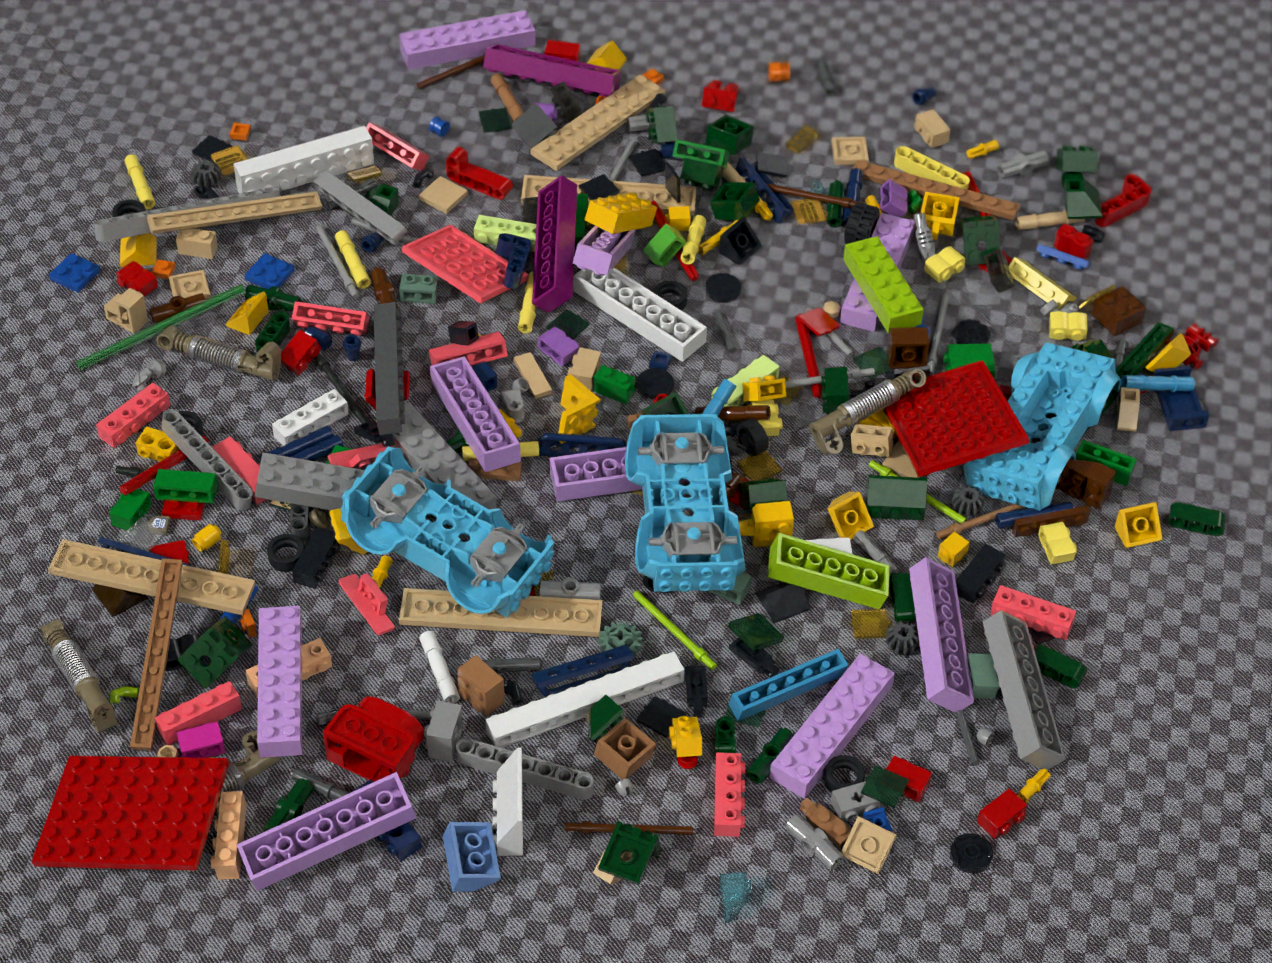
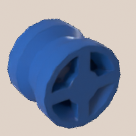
[429,116,450,137]

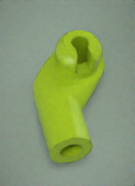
[109,686,140,703]

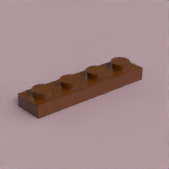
[1012,505,1090,537]

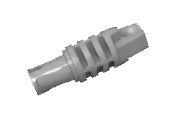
[914,213,935,262]

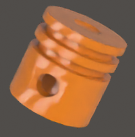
[768,62,790,82]

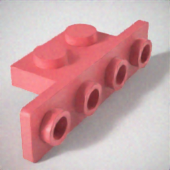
[328,443,394,469]
[338,573,395,635]

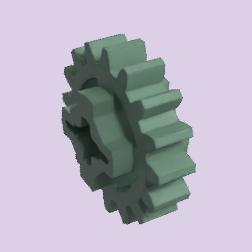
[599,621,642,658]

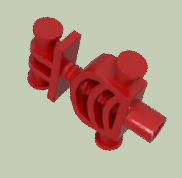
[1165,323,1219,369]

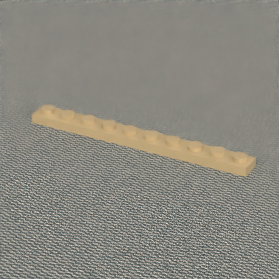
[147,191,322,234]

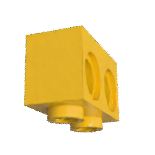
[136,427,180,462]

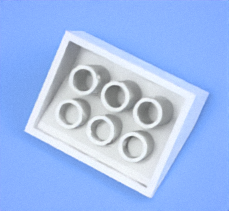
[493,748,523,856]

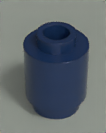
[661,141,680,160]
[305,327,332,351]

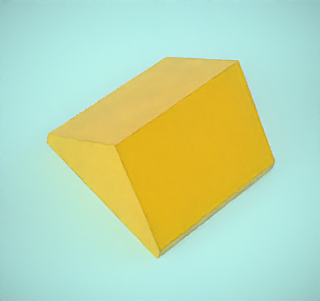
[587,40,627,70]
[120,233,157,267]
[225,291,269,335]
[1146,333,1191,372]
[1115,502,1163,548]

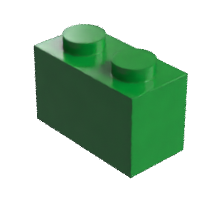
[593,365,635,405]
[109,489,152,532]

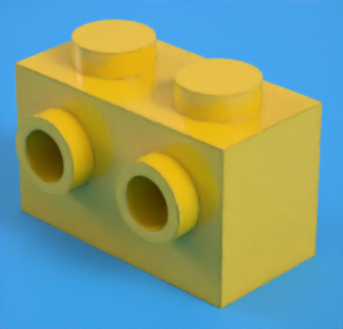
[742,375,786,401]
[669,716,702,757]

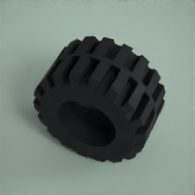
[844,202,880,244]

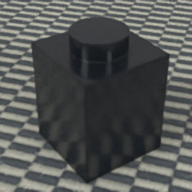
[448,320,479,345]

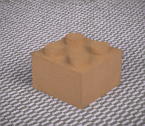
[457,655,505,717]
[594,718,656,779]

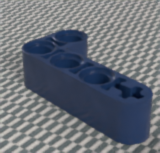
[496,233,532,289]

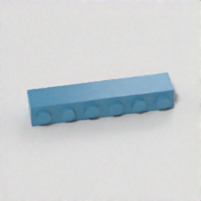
[728,648,848,721]

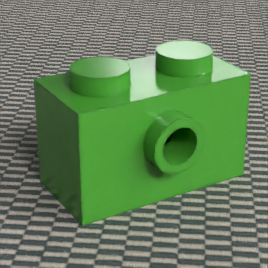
[643,224,687,268]

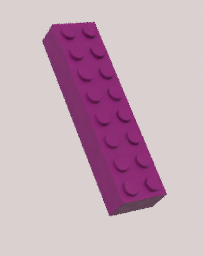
[483,44,622,97]
[532,175,577,313]

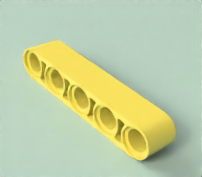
[894,146,970,190]

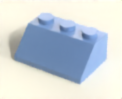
[443,822,501,892]

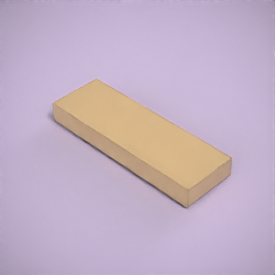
[514,352,552,399]

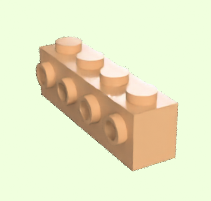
[246,638,332,699]
[211,791,247,880]

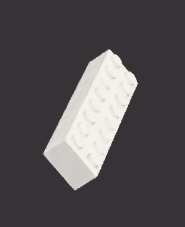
[233,126,374,193]
[573,267,707,362]

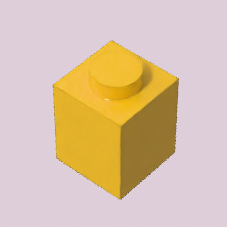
[665,206,691,231]
[937,532,970,567]

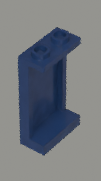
[1154,366,1209,431]

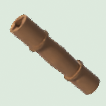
[490,73,524,121]

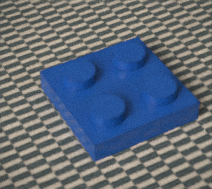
[49,253,101,293]
[244,253,295,289]

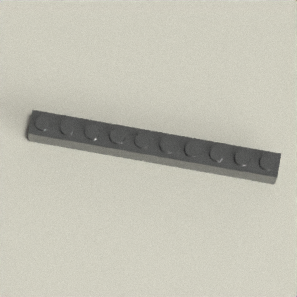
[374,302,405,435]

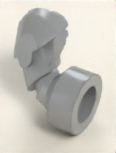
[1040,299,1078,317]
[132,360,166,392]

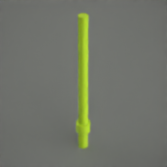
[869,460,967,523]
[632,590,717,670]

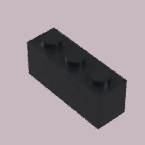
[292,527,341,589]
[956,543,1006,604]

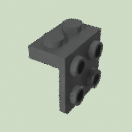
[512,104,558,149]

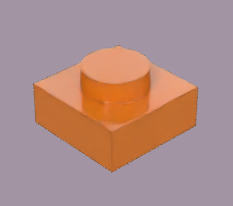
[642,68,664,85]
[230,122,251,141]
[152,259,176,279]
[239,609,257,638]

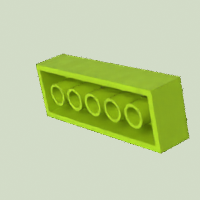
[843,236,924,334]
[768,533,889,609]

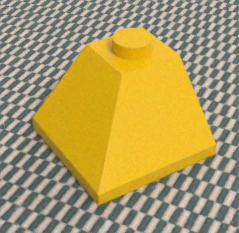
[827,492,874,540]

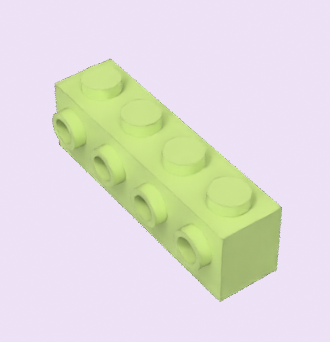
[474,215,537,252]

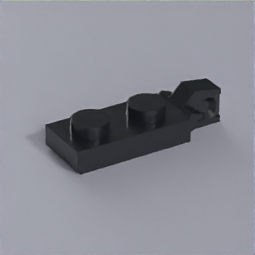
[354,421,395,447]
[729,634,779,678]
[685,666,708,718]

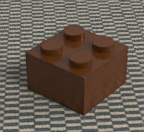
[1092,286,1146,336]
[887,327,929,369]

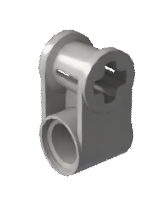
[500,388,525,423]

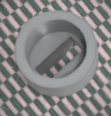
[512,377,529,393]
[977,728,994,746]
[615,778,633,797]

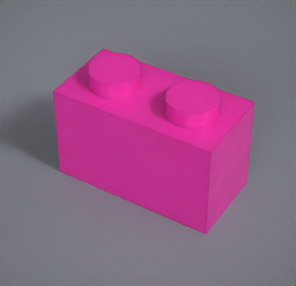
[176,722,225,758]

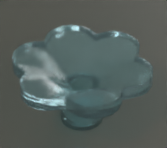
[810,179,826,195]

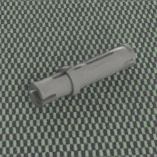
[853,530,899,578]

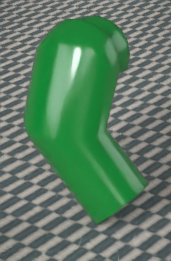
[907,190,922,214]

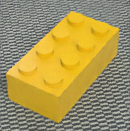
[585,192,657,234]

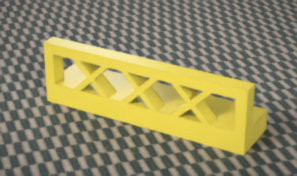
[1005,257,1077,310]

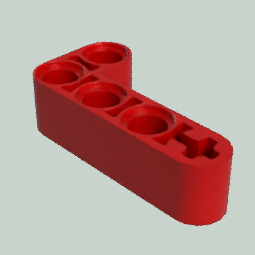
[446,147,513,200]
[1094,174,1152,227]

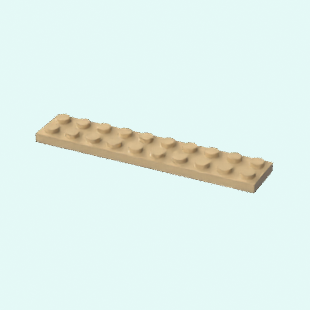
[530,74,666,171]
[521,175,697,216]
[48,539,255,615]
[399,588,603,637]

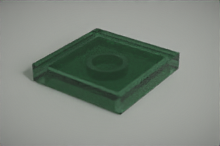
[728,613,784,651]

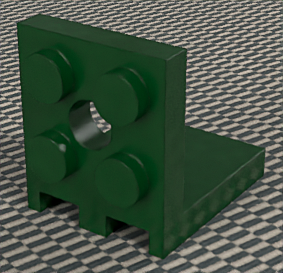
[959,215,1001,265]
[177,616,253,689]
[598,821,662,885]

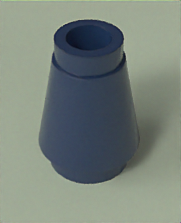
[912,87,937,105]
[361,232,385,252]
[343,335,361,362]

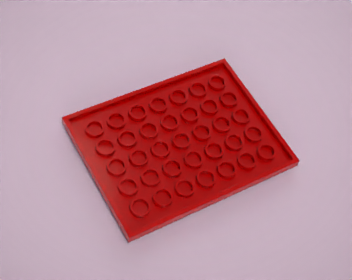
[884,360,1029,477]
[31,756,229,871]

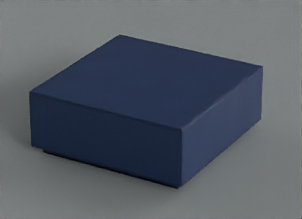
[649,351,672,371]

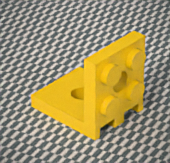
[558,374,601,444]

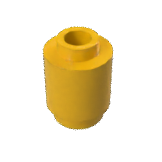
[191,524,222,552]

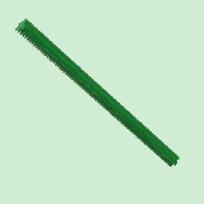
[76,284,246,371]

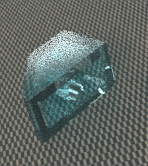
[719,872,752,923]

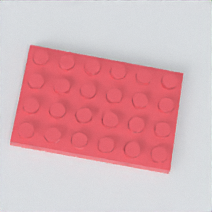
[402,224,529,304]

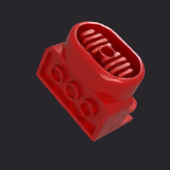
[323,696,424,782]

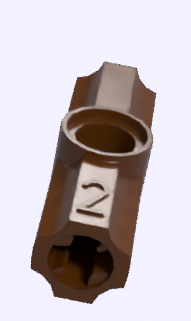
[370,267,398,309]
[149,293,206,323]

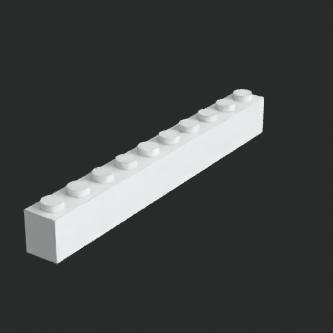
[486,652,685,748]

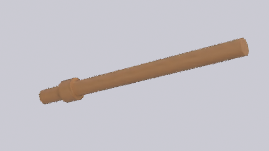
[936,504,1026,539]

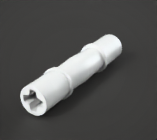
[419,631,460,704]

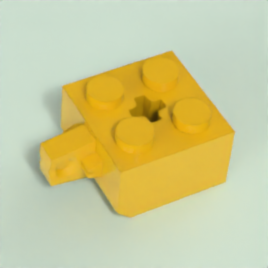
[920,192,960,240]
[739,501,794,547]

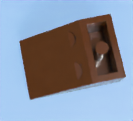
[1055,459,1116,510]

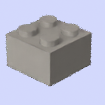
[424,701,463,762]

